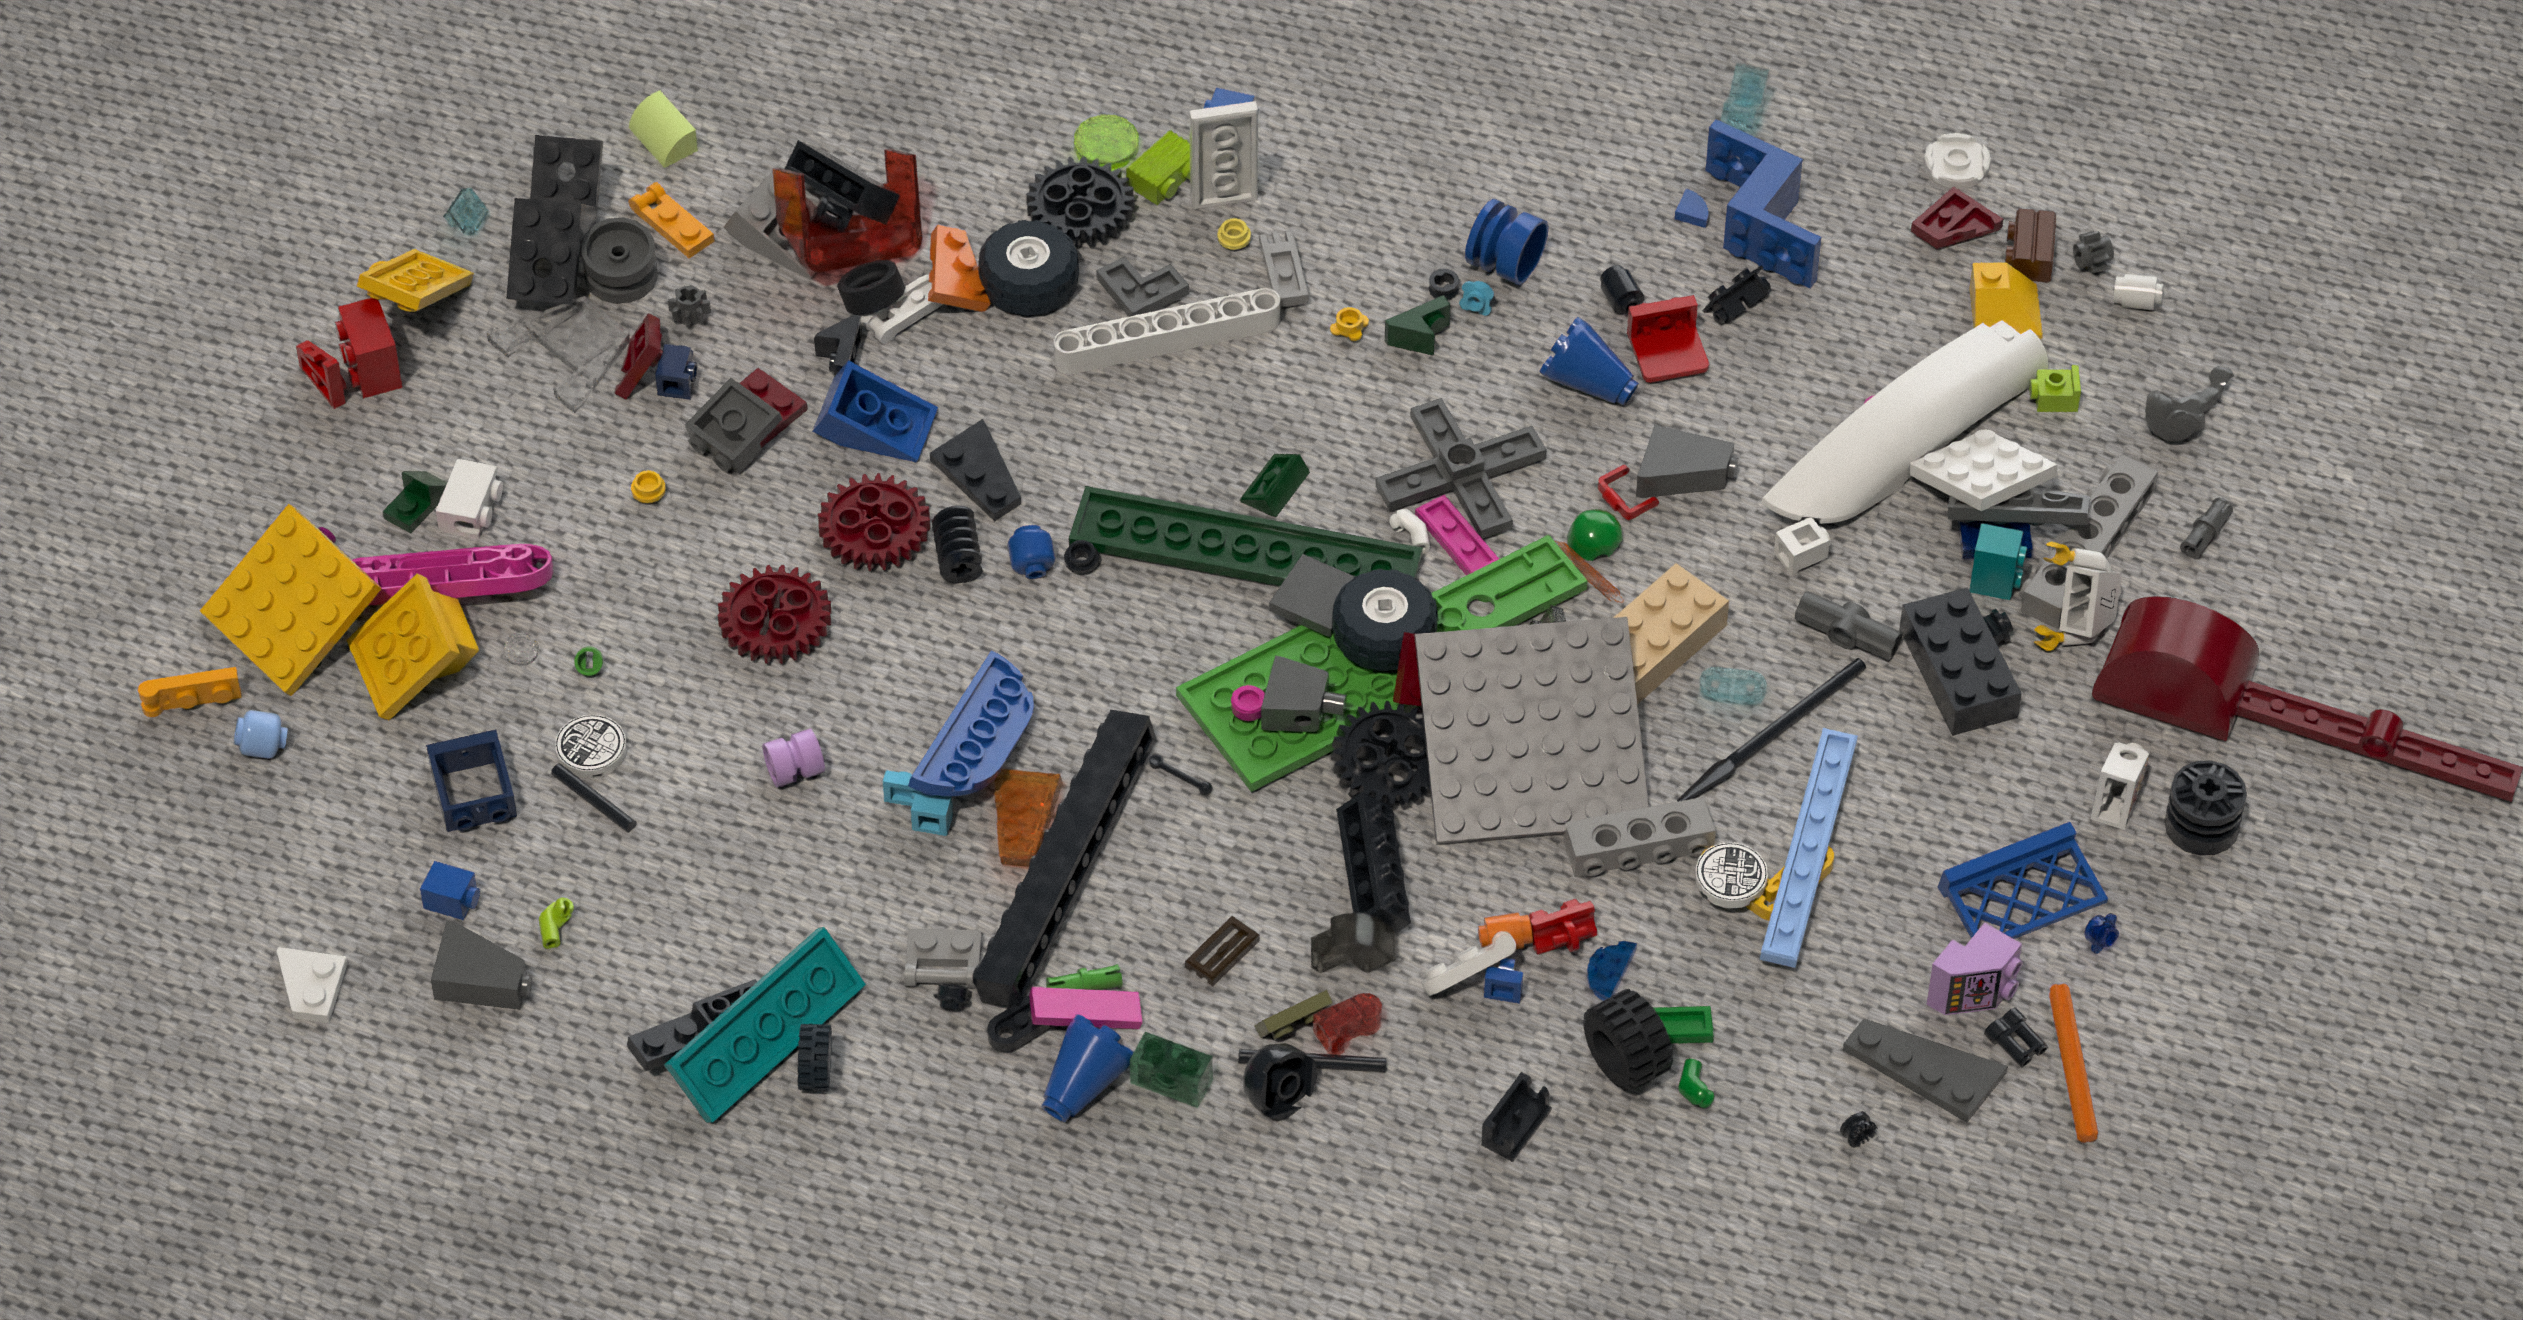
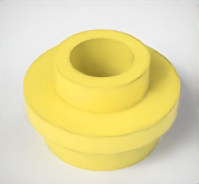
[1217,218,1251,250]

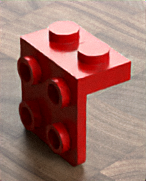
[1627,295,1709,383]

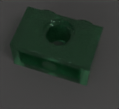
[1130,1032,1213,1108]

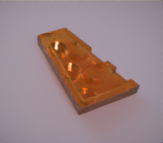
[994,769,1063,867]

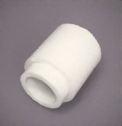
[2114,274,2164,310]

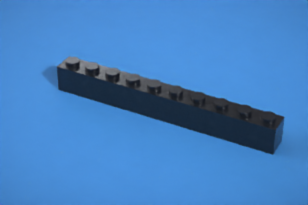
[973,709,1156,1007]

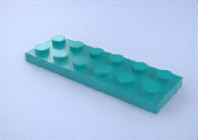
[664,927,866,1123]

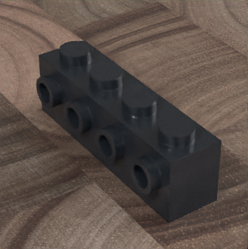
[1336,792,1411,940]

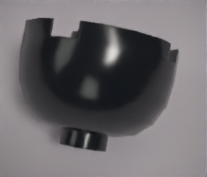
[1243,1043,1317,1120]

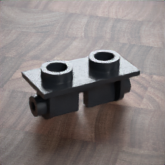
[1702,265,1771,324]

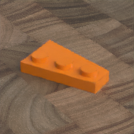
[928,225,991,312]

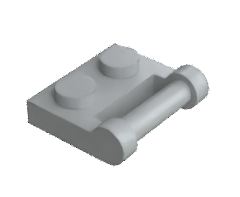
[904,928,982,988]

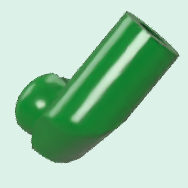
[1678,1059,1715,1109]

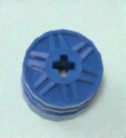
[1465,199,1549,285]

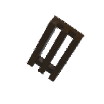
[1185,916,1260,987]

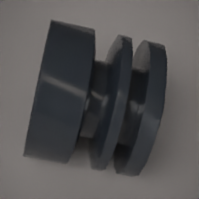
[2164,760,2247,856]

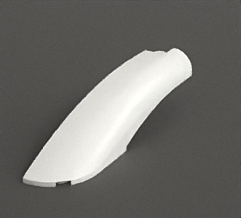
[1761,320,2048,524]

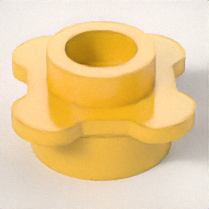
[1330,307,1369,341]

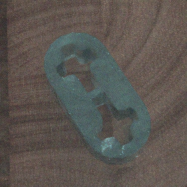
[1699,667,1767,706]

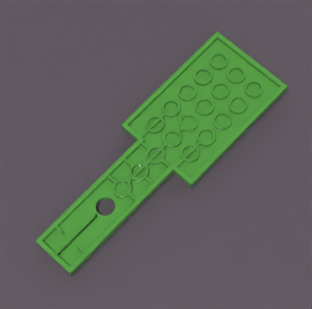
[1176,535,1588,792]

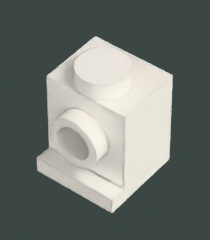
[1774,517,1831,576]

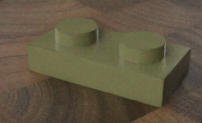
[1254,990,1333,1040]

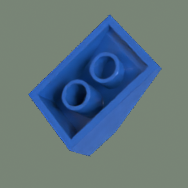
[812,360,938,462]

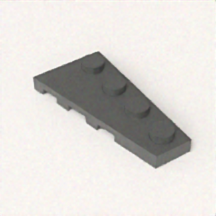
[1948,489,2090,527]
[1843,1018,2008,1123]

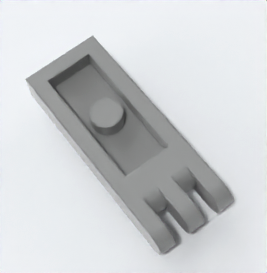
[1259,230,1309,307]

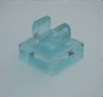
[443,187,489,235]

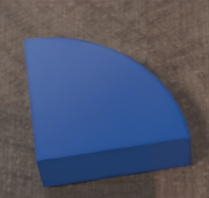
[1675,188,1708,228]

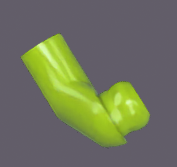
[539,897,574,949]

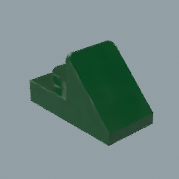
[1384,295,1450,356]
[383,471,447,533]

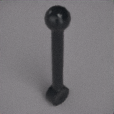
[1149,754,1213,795]

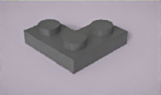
[1096,256,1189,317]

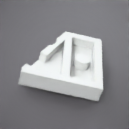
[277,947,347,1023]

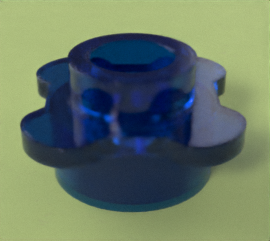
[2084,913,2119,954]

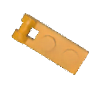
[628,182,715,258]
[138,667,242,717]

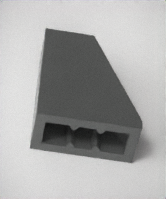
[1636,425,1739,498]
[431,920,532,1010]

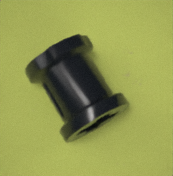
[811,195,854,236]

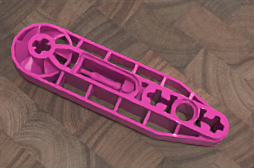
[352,544,554,606]

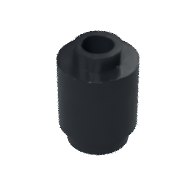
[1600,265,1644,315]

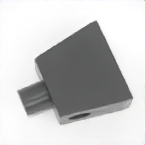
[1261,655,1347,732]

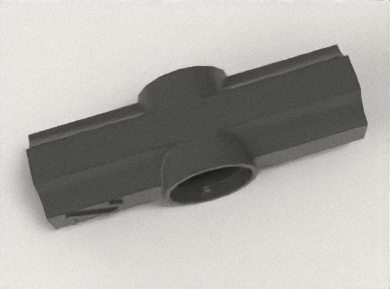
[1794,591,1903,660]

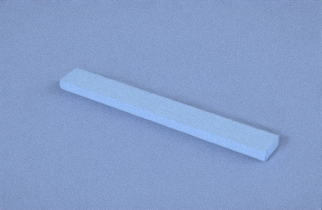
[1760,728,1858,968]

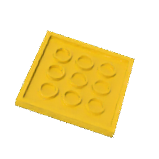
[200,504,382,696]

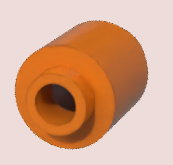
[1478,912,1533,950]

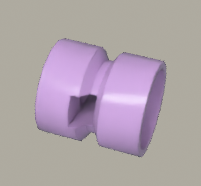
[762,728,825,787]

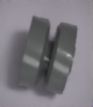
[581,217,658,304]

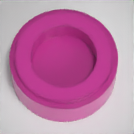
[1231,685,1265,721]

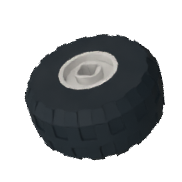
[978,220,1079,316]
[1332,569,1438,671]

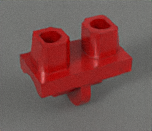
[1529,899,1598,955]

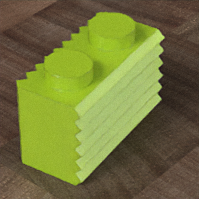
[1126,130,1190,205]

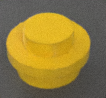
[631,470,666,503]

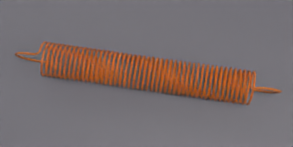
[1555,541,1624,603]

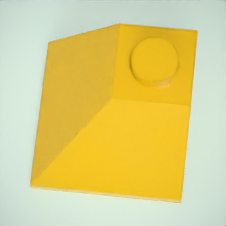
[1969,262,2043,339]

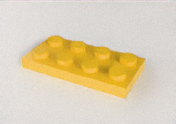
[356,249,474,312]

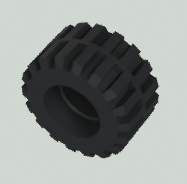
[1583,989,1673,1091]

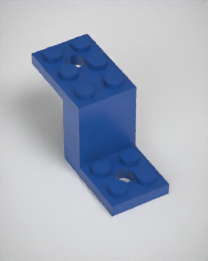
[1705,119,1822,289]

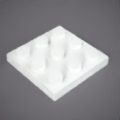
[1910,429,2057,511]

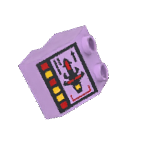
[1926,922,2023,1015]

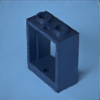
[426,729,517,832]

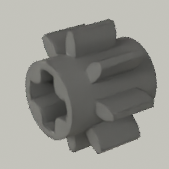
[2073,231,2114,273]
[668,285,711,327]

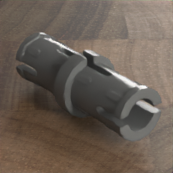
[2180,497,2233,559]

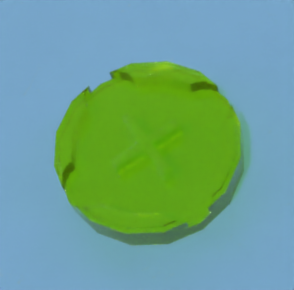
[1074,114,1139,170]

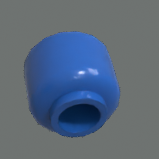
[1007,525,1056,579]

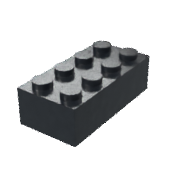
[1899,587,2022,736]

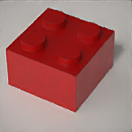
[335,298,403,399]

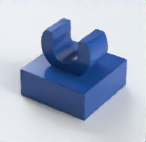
[1484,958,1523,1004]

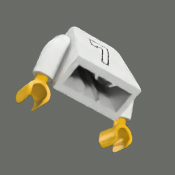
[2034,542,2121,651]

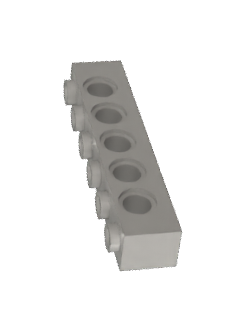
[2019,454,2158,629]

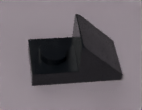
[814,314,862,377]

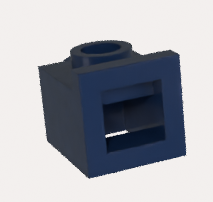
[655,344,697,400]

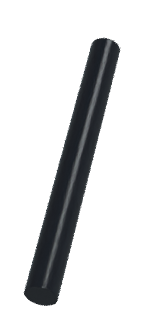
[1238,1049,1386,1073]

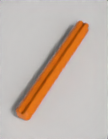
[2049,983,2098,1143]

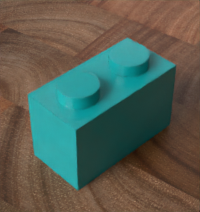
[1969,524,2027,600]

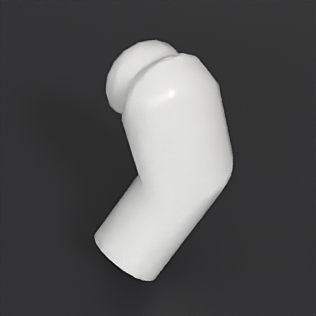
[1389,509,1430,552]

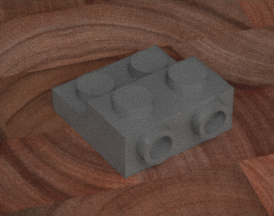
[685,378,782,474]

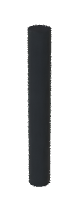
[551,763,637,833]

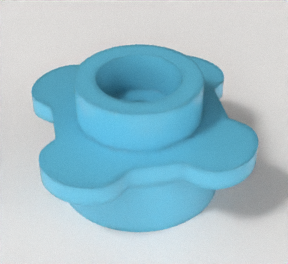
[1459,281,1494,316]

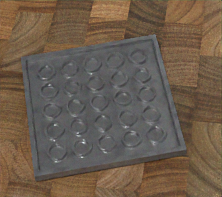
[1414,617,1649,845]

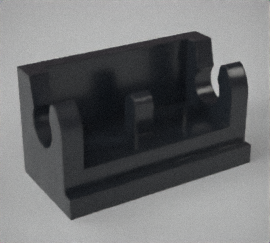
[1481,1072,1552,1162]

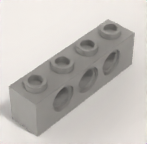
[1564,797,1716,877]

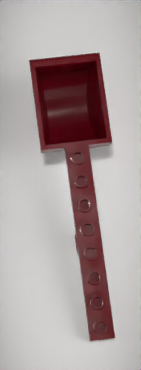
[2092,596,2523,802]

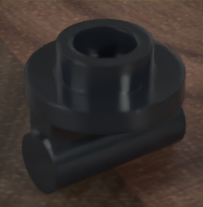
[1983,609,2013,645]

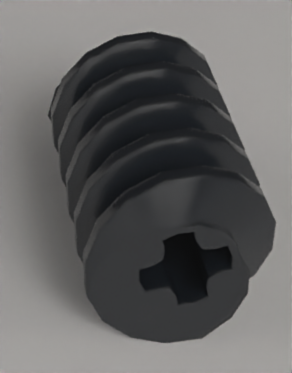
[932,505,983,584]

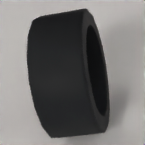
[837,260,905,315]

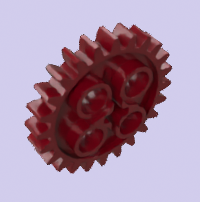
[818,473,931,571]
[718,565,832,664]

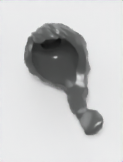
[2145,366,2234,442]

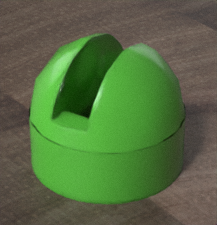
[574,646,603,676]

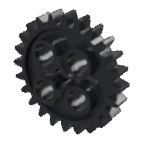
[1026,156,1134,247]
[1331,701,1431,810]

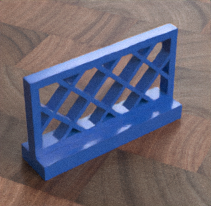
[1937,822,2108,939]

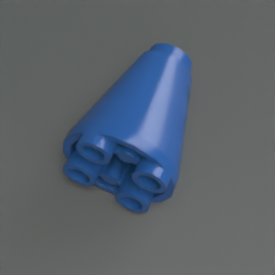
[1539,317,1639,406]
[1041,1014,1136,1122]

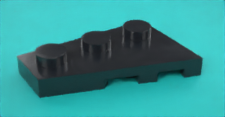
[930,419,1021,522]

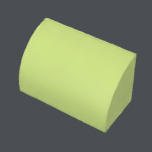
[629,90,698,168]

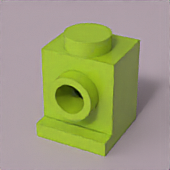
[2029,365,2081,412]

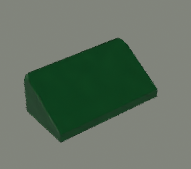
[1240,454,1310,517]

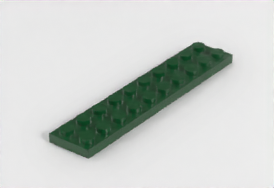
[1069,486,1423,586]

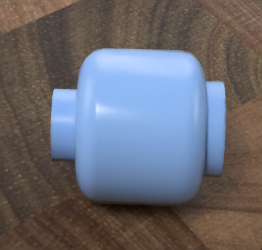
[234,710,288,759]

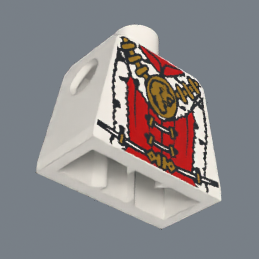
[2091,742,2149,830]

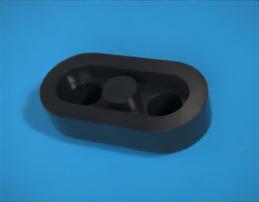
[987,996,1052,1052]

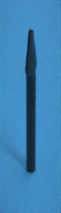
[1677,658,1866,802]

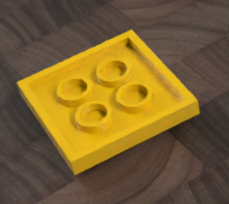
[346,574,460,721]

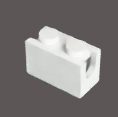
[436,459,503,539]

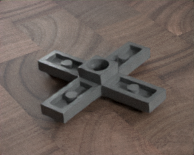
[1376,398,1547,539]

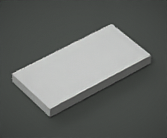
[1189,101,1258,209]

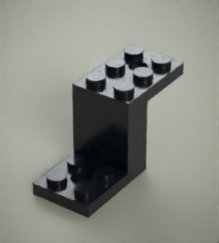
[506,135,604,305]

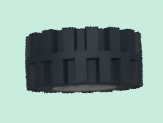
[797,1024,832,1091]

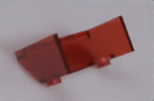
[772,149,923,272]

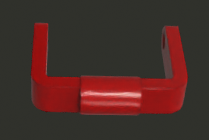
[1598,465,1659,520]

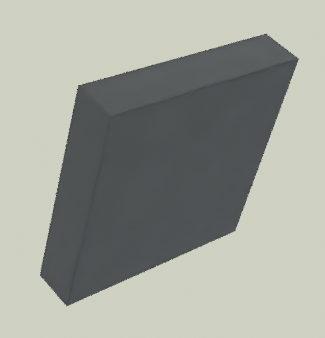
[1269,554,1355,638]

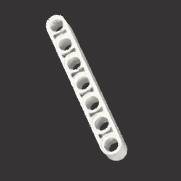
[1054,288,1280,374]

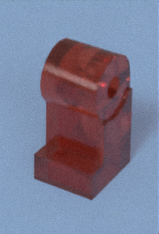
[1313,993,1382,1055]

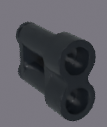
[1984,1007,2048,1068]

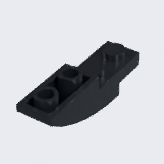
[627,979,757,1072]

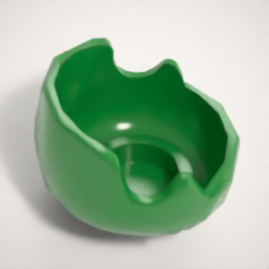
[1567,509,1623,561]

